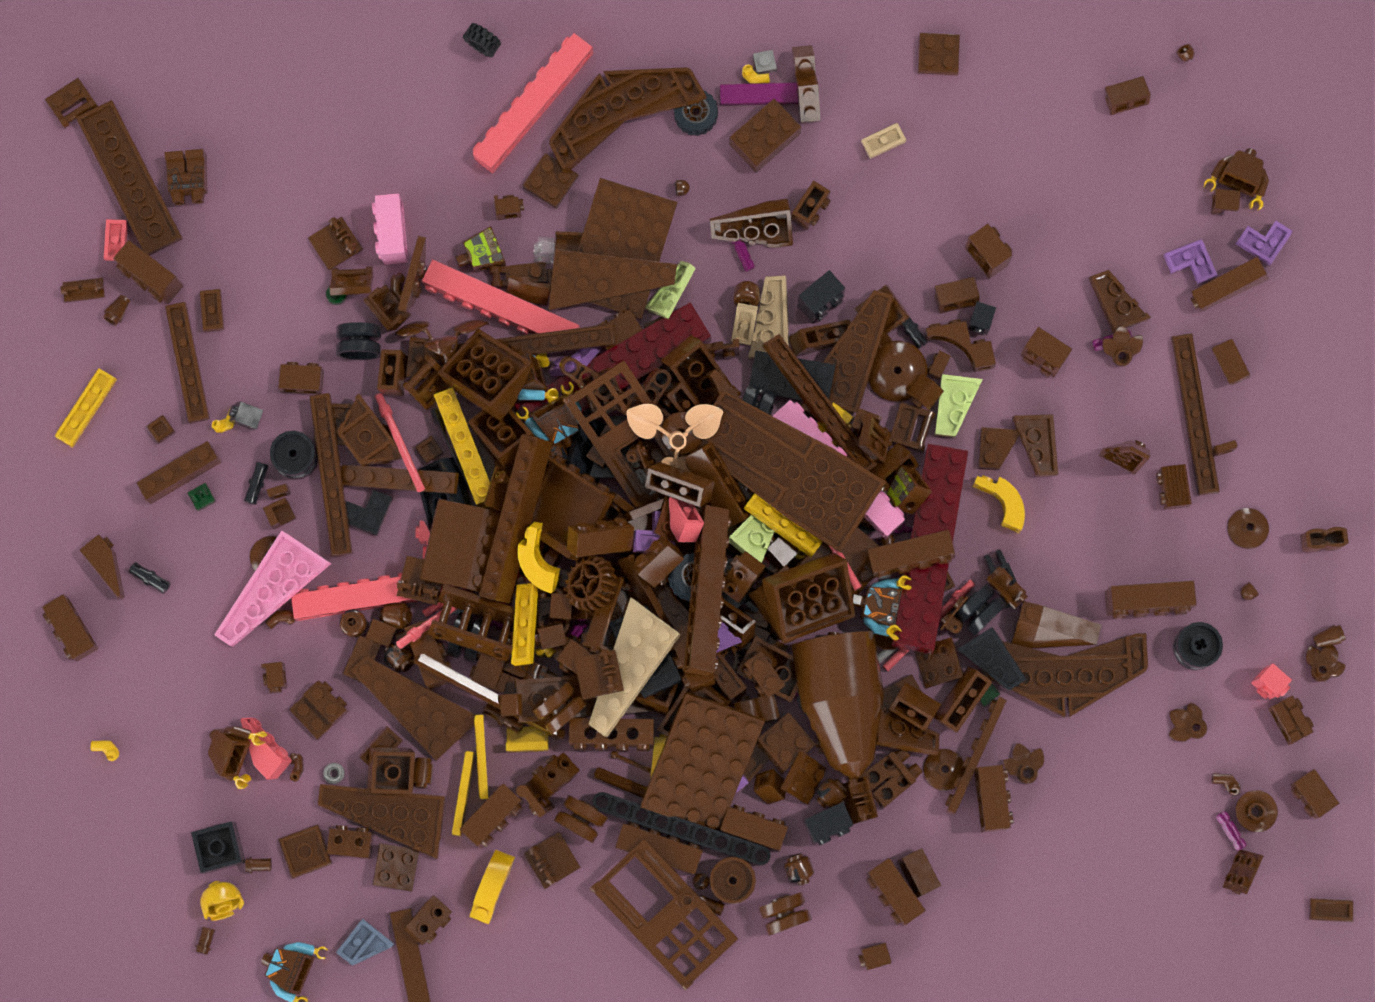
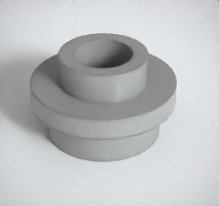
[323,763,345,784]

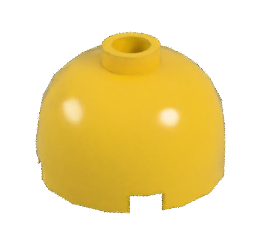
[200,881,244,921]

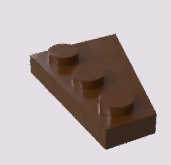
[1089,270,1151,333]
[1012,414,1059,477]

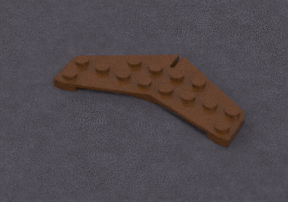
[549,67,707,173]
[981,633,1148,718]

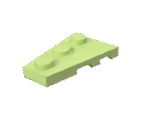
[645,261,696,319]
[729,515,775,563]

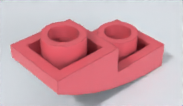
[415,521,430,559]

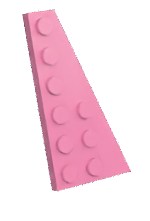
[214,531,332,647]

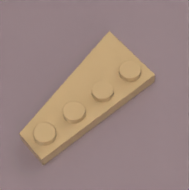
[748,276,789,359]

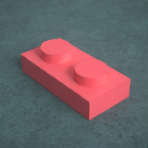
[104,219,128,261]

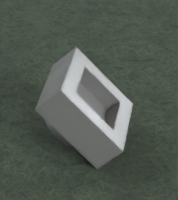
[753,50,777,74]

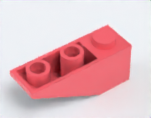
[240,717,292,780]

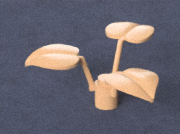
[627,403,723,473]

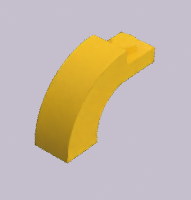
[972,475,1025,533]
[518,522,560,593]
[469,850,515,924]

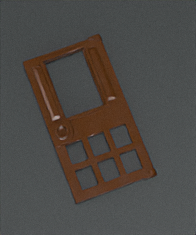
[562,360,687,509]
[590,838,738,990]

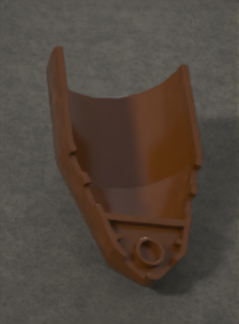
[791,631,884,780]

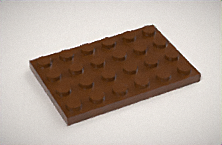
[577,178,678,319]
[640,692,765,831]

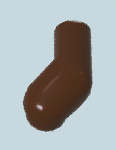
[390,272,405,301]
[265,610,296,629]

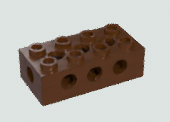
[569,718,654,751]

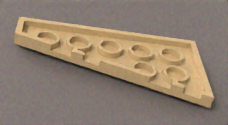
[589,598,681,737]

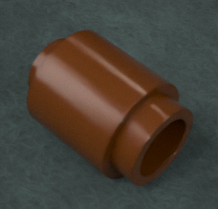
[413,757,433,789]

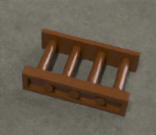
[427,584,515,661]

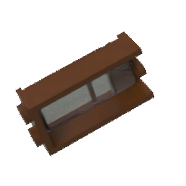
[582,577,640,654]

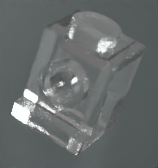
[534,237,556,264]

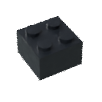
[797,270,845,323]
[803,802,853,846]
[191,821,245,874]

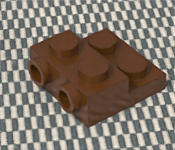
[289,680,349,740]

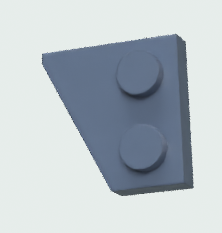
[336,919,395,966]

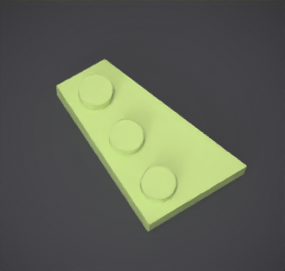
[935,374,983,438]

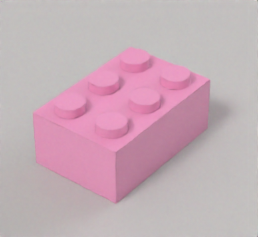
[372,193,409,265]

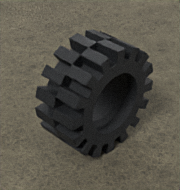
[463,23,501,58]

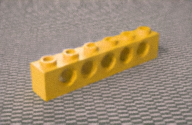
[434,387,490,509]

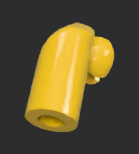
[742,64,770,84]
[211,409,234,433]
[535,648,556,658]
[91,740,119,761]

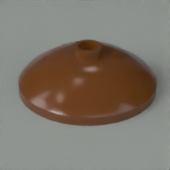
[868,341,928,402]

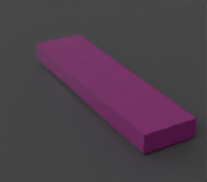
[720,83,799,106]

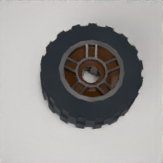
[674,90,718,136]
[668,553,695,602]

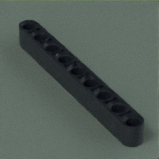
[593,792,771,866]

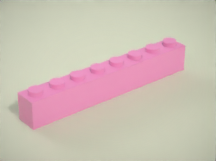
[773,400,905,539]

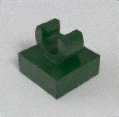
[187,483,216,511]

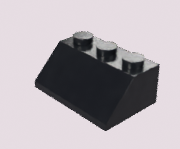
[418,457,471,530]

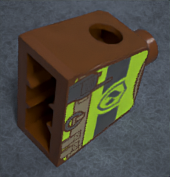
[455,226,506,273]
[887,465,932,514]

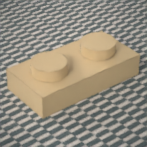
[861,123,906,159]
[731,303,758,345]

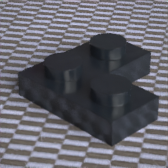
[346,490,393,536]

